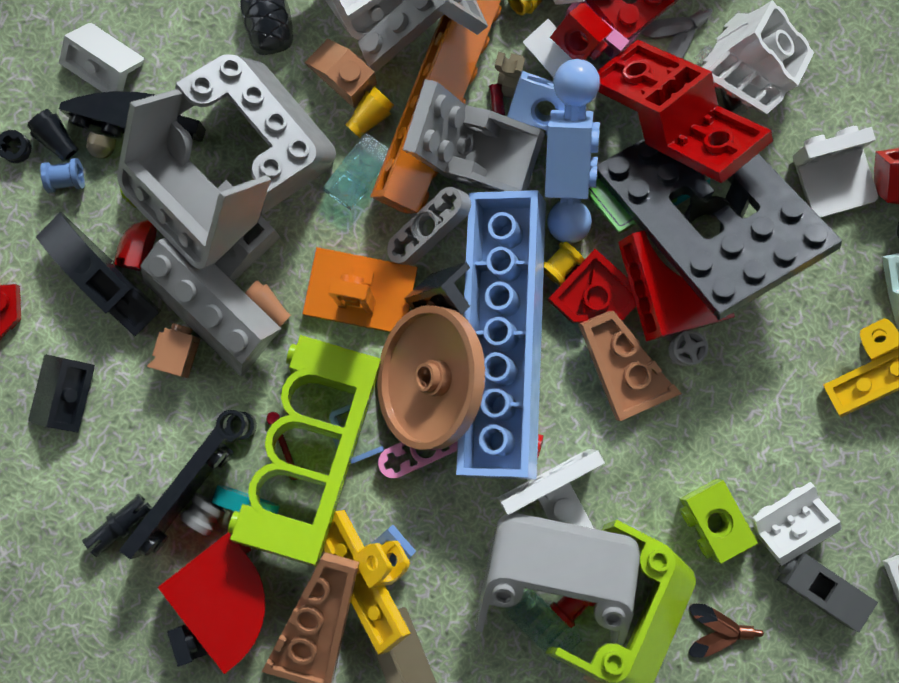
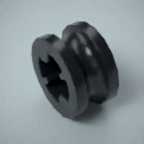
[0,130,32,163]

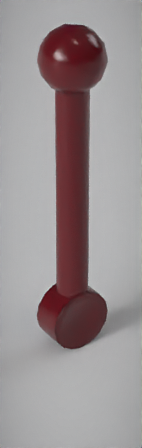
[266,412,298,481]

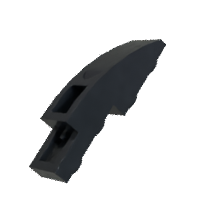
[59,91,206,142]
[36,212,161,337]

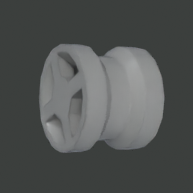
[668,330,708,367]
[180,493,225,536]

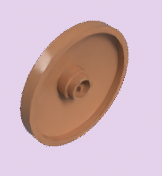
[377,305,485,450]

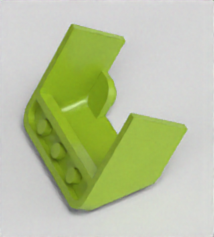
[545,519,696,683]

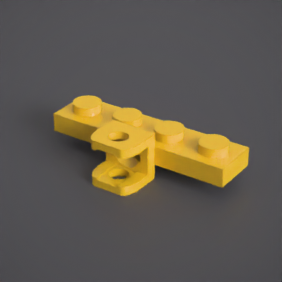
[823,318,899,418]
[324,510,411,655]

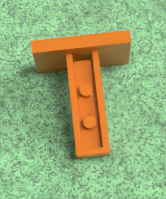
[302,247,418,332]

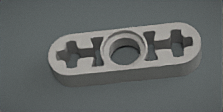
[387,187,471,266]

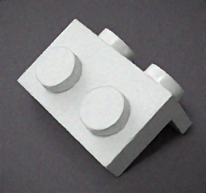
[752,482,842,566]

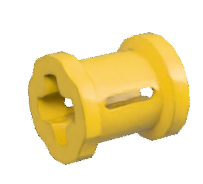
[544,242,585,286]

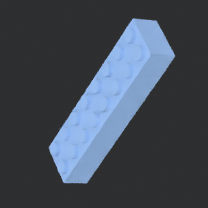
[456,190,546,480]

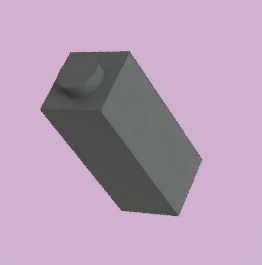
[777,553,878,632]

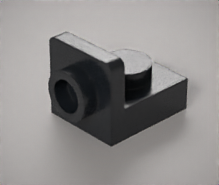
[167,624,208,667]

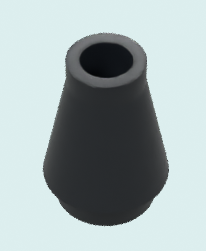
[27,109,79,162]

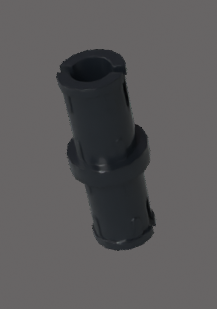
[82,493,152,557]

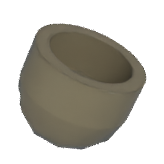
[87,132,117,159]

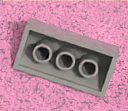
[140,238,282,377]

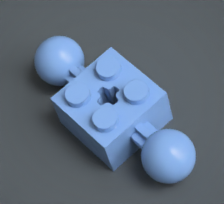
[545,59,600,244]

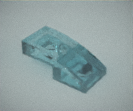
[323,133,389,210]

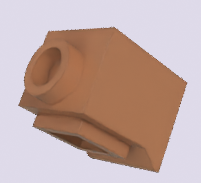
[147,323,200,378]

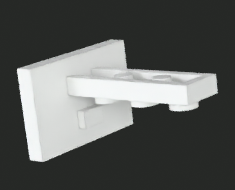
[497,449,605,529]

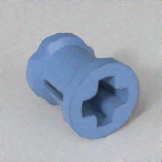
[40,158,85,193]

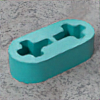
[211,485,280,514]

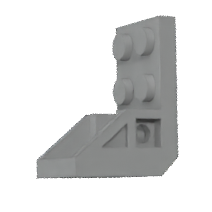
[403,79,545,192]

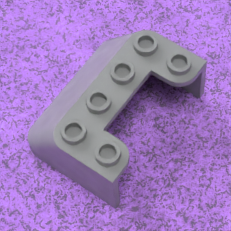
[175,54,336,215]

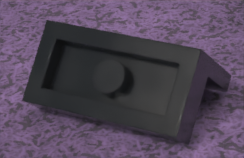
[404,262,470,315]
[28,354,95,433]

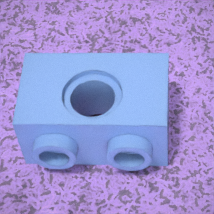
[507,71,565,135]

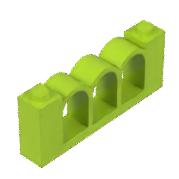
[228,335,381,567]

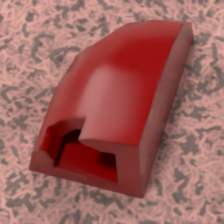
[113,219,157,271]

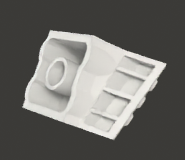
[702,0,814,114]

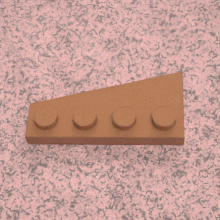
[261,552,359,683]

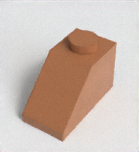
[305,38,377,108]

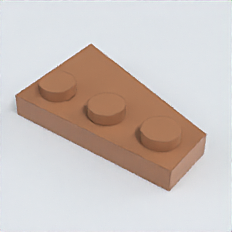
[578,311,682,421]

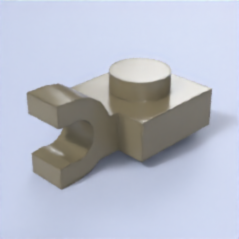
[495,52,526,99]

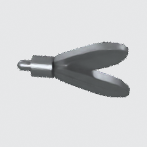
[641,8,713,59]

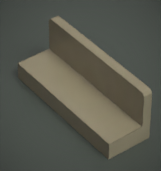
[367,607,437,683]

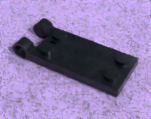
[119,410,257,560]

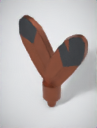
[689,603,764,658]

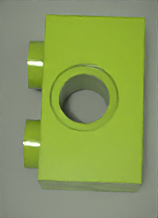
[679,479,758,564]

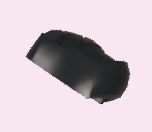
[240,0,293,55]

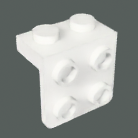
[792,126,878,218]

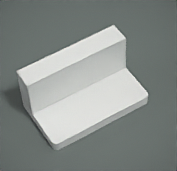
[59,23,144,92]

